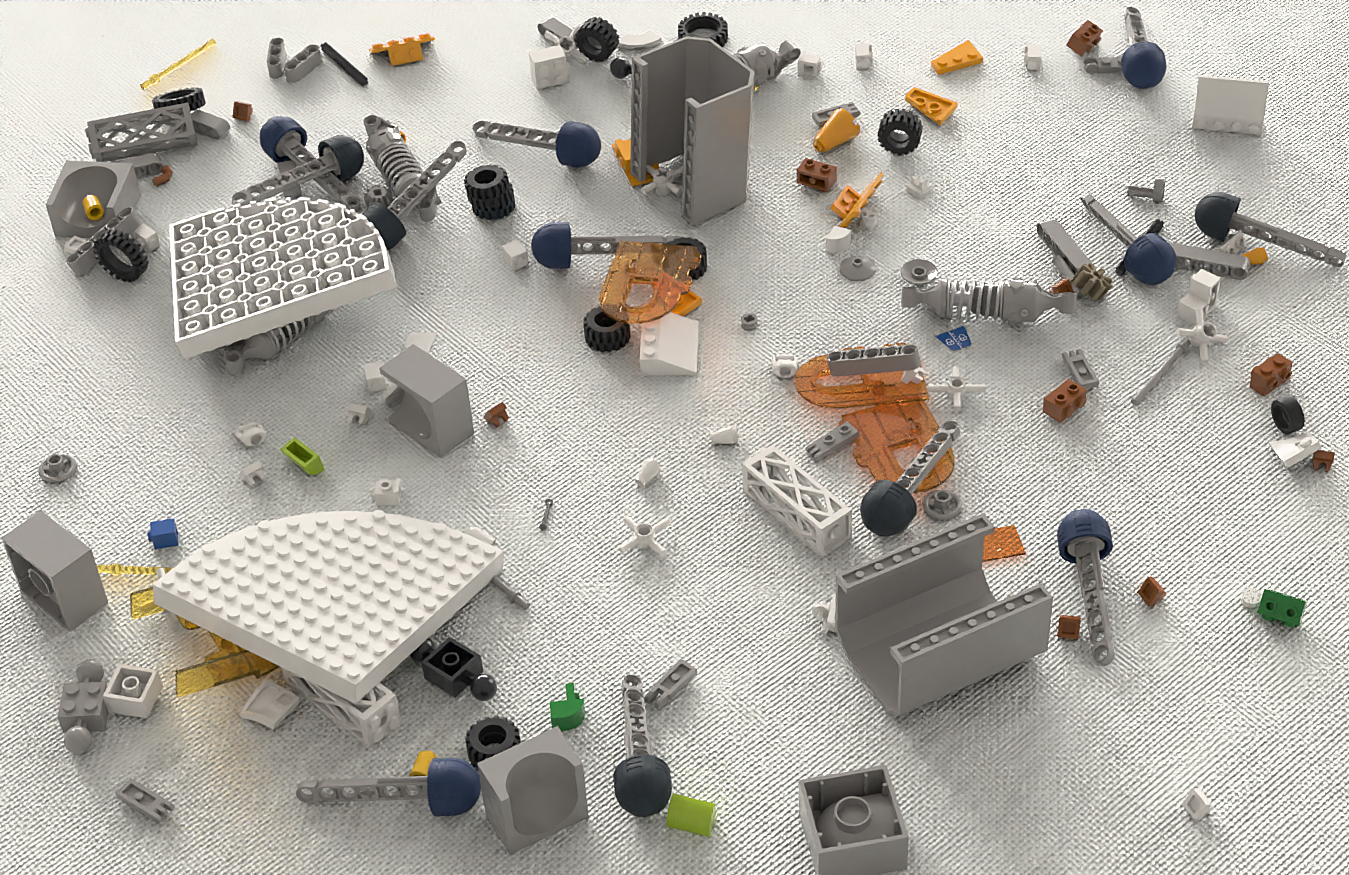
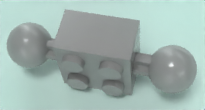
[57,659,109,753]

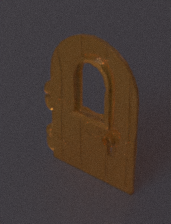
[599,241,702,324]
[795,343,929,409]
[839,394,955,493]

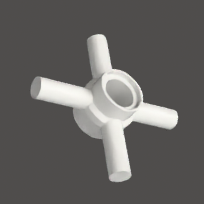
[928,366,986,411]
[618,516,671,557]

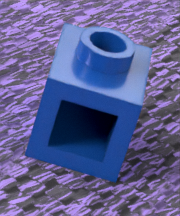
[147,518,179,549]

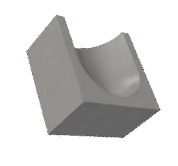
[45,160,141,238]
[379,344,474,458]
[1,510,108,632]
[477,726,589,855]
[798,765,909,875]

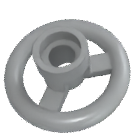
[38,453,77,483]
[922,490,962,520]

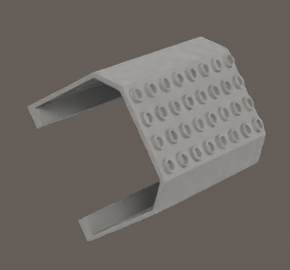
[630,36,755,225]
[835,513,1053,716]

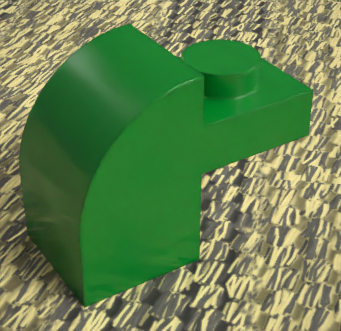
[550,683,585,731]

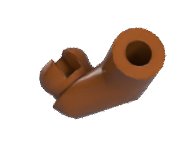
[152,165,173,186]

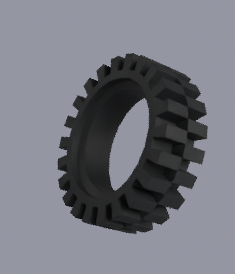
[678,12,728,47]
[152,87,206,117]
[93,229,149,282]

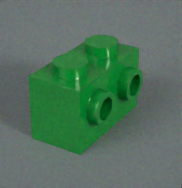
[1257,588,1308,628]

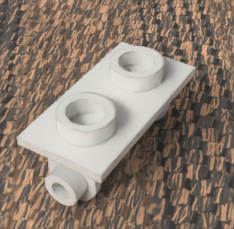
[1214,230,1245,255]

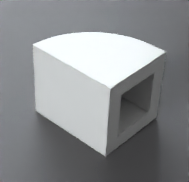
[826,226,851,253]

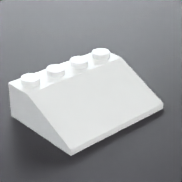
[1192,75,1269,135]
[640,309,699,376]

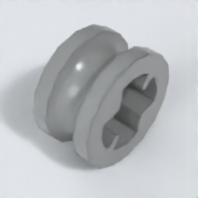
[741,313,758,331]

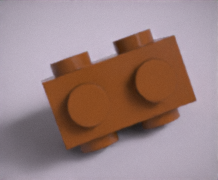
[1066,20,1103,57]
[796,158,837,192]
[1249,353,1293,396]
[1043,379,1087,423]

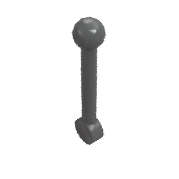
[539,499,553,530]

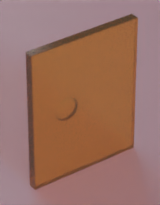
[982,525,1026,562]

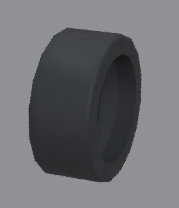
[1271,395,1305,435]

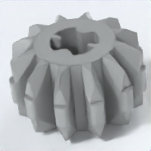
[364,185,394,208]

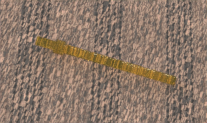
[140,38,216,90]
[96,563,173,575]

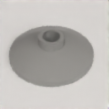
[840,256,876,281]
[901,259,937,285]

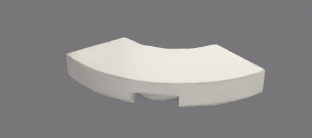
[618,32,662,50]

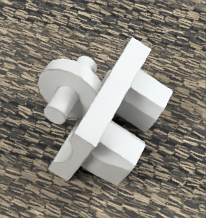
[812,594,837,635]

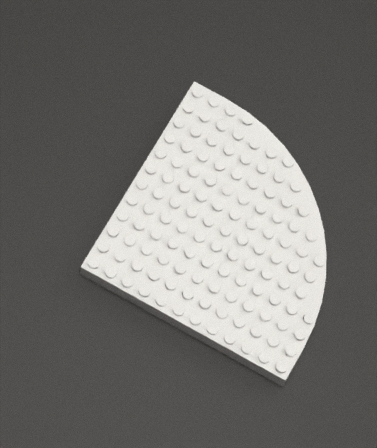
[170,197,397,359]
[153,510,504,704]

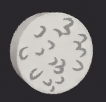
[1241,588,1262,608]

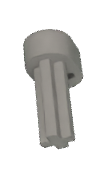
[1127,177,1166,202]

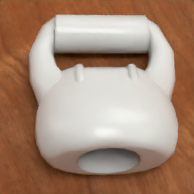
[771,354,799,378]
[235,421,267,447]

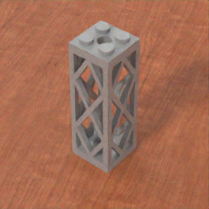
[85,103,198,162]

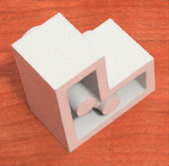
[1177,269,1221,325]

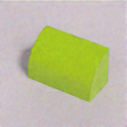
[280,437,324,475]
[667,793,716,837]

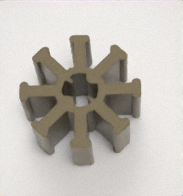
[1073,263,1113,301]

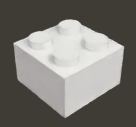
[529,45,568,90]
[103,664,163,718]

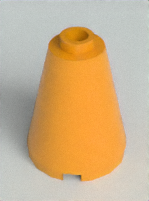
[813,108,860,153]

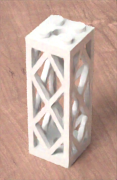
[742,445,852,557]
[281,667,401,748]

